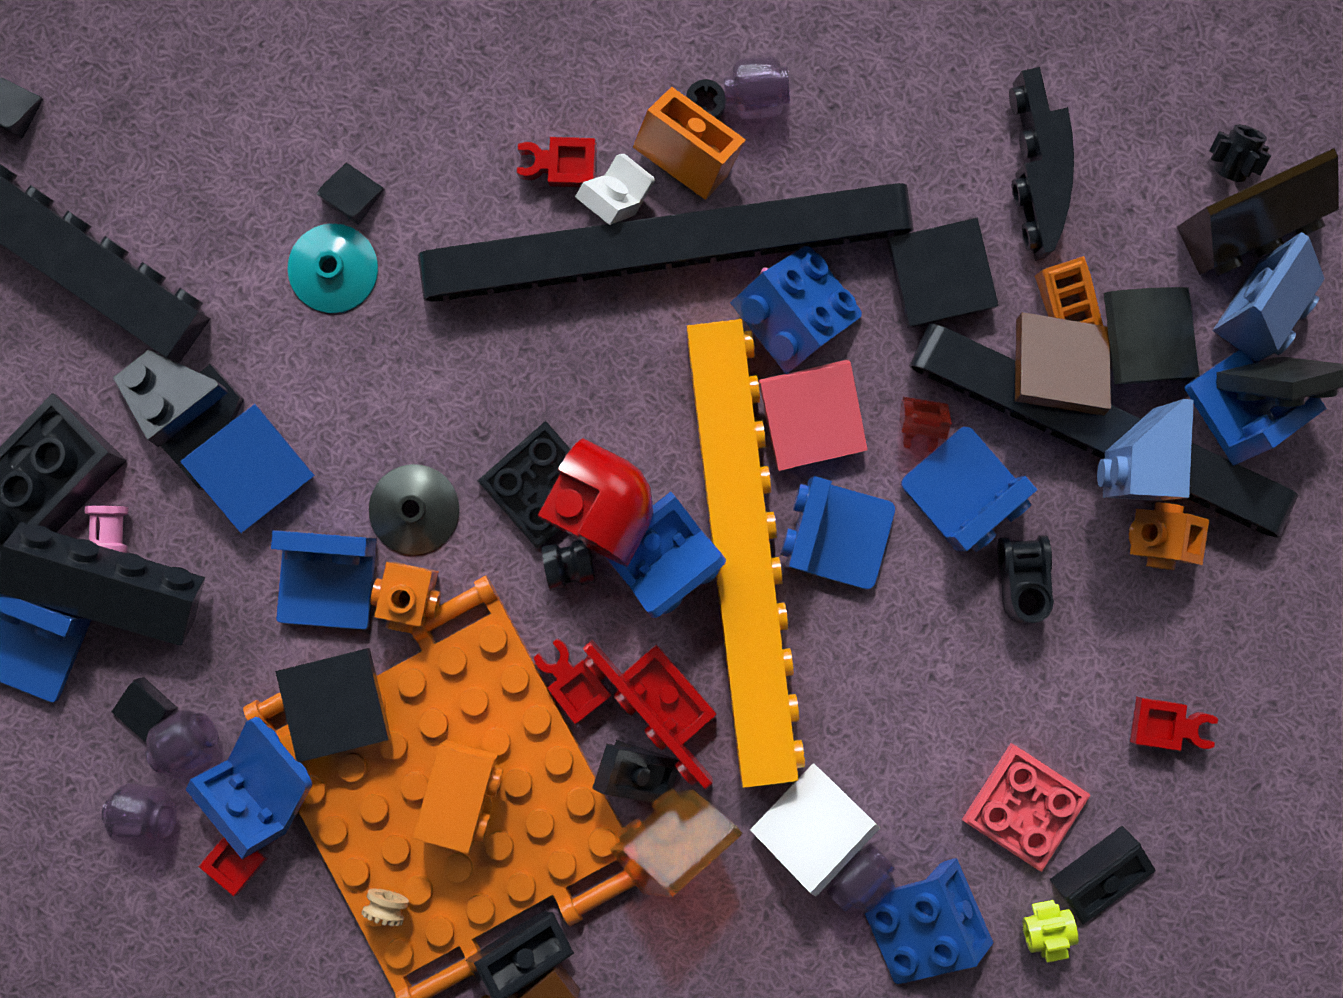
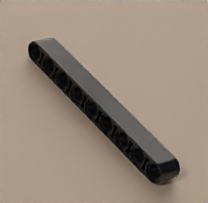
[909,324,1299,538]

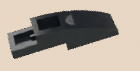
[1009,67,1074,261]

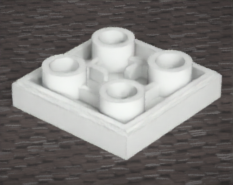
[750,763,880,897]

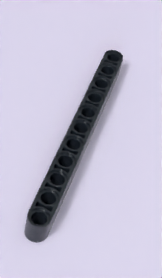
[417,183,914,302]

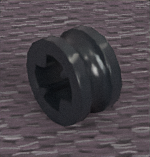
[686,79,726,120]

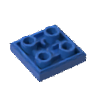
[180,404,315,533]

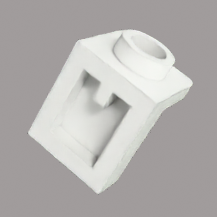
[575,154,655,225]

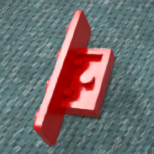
[583,640,717,789]

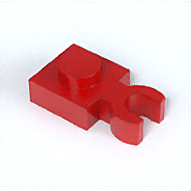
[516,137,597,187]
[534,638,612,724]
[1130,696,1218,751]
[198,837,277,896]

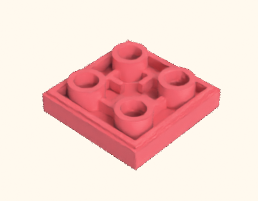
[758,360,868,471]
[962,743,1090,872]

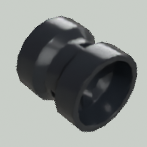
[542,540,596,591]

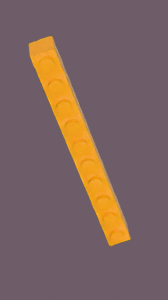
[686,319,805,788]

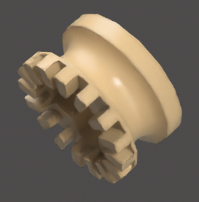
[361,888,409,926]

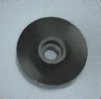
[369,464,460,555]

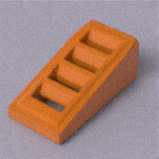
[1035,256,1103,326]

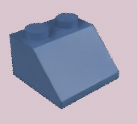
[1213,232,1325,362]
[1097,399,1194,501]

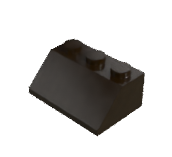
[1177,148,1339,276]

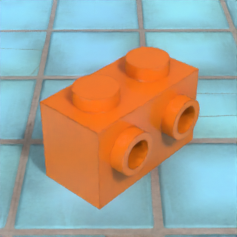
[633,87,746,200]
[413,740,503,854]

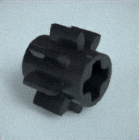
[1209,124,1272,182]

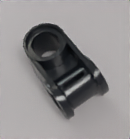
[997,535,1054,623]

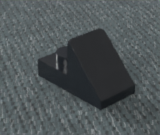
[592,740,679,805]

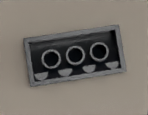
[0,393,127,557]

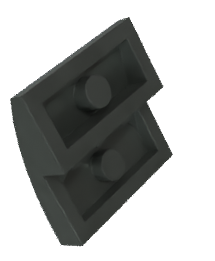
[1103,287,1200,384]

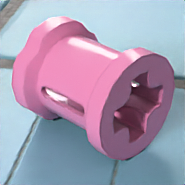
[85,506,128,553]

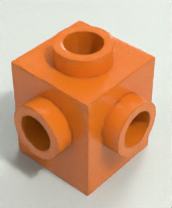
[1129,502,1209,570]
[370,562,441,633]

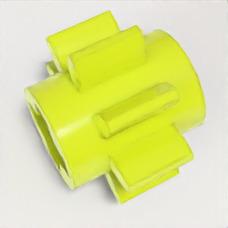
[1022,900,1079,962]

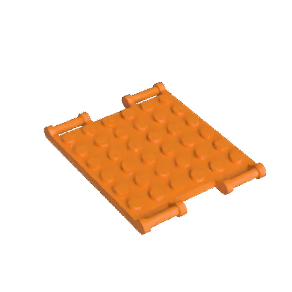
[243,575,651,998]

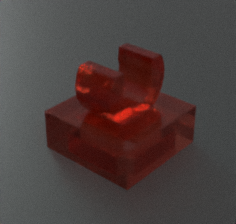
[900,397,951,452]

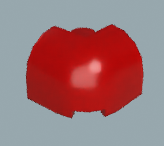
[538,438,654,567]

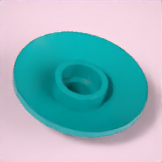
[288,223,378,313]

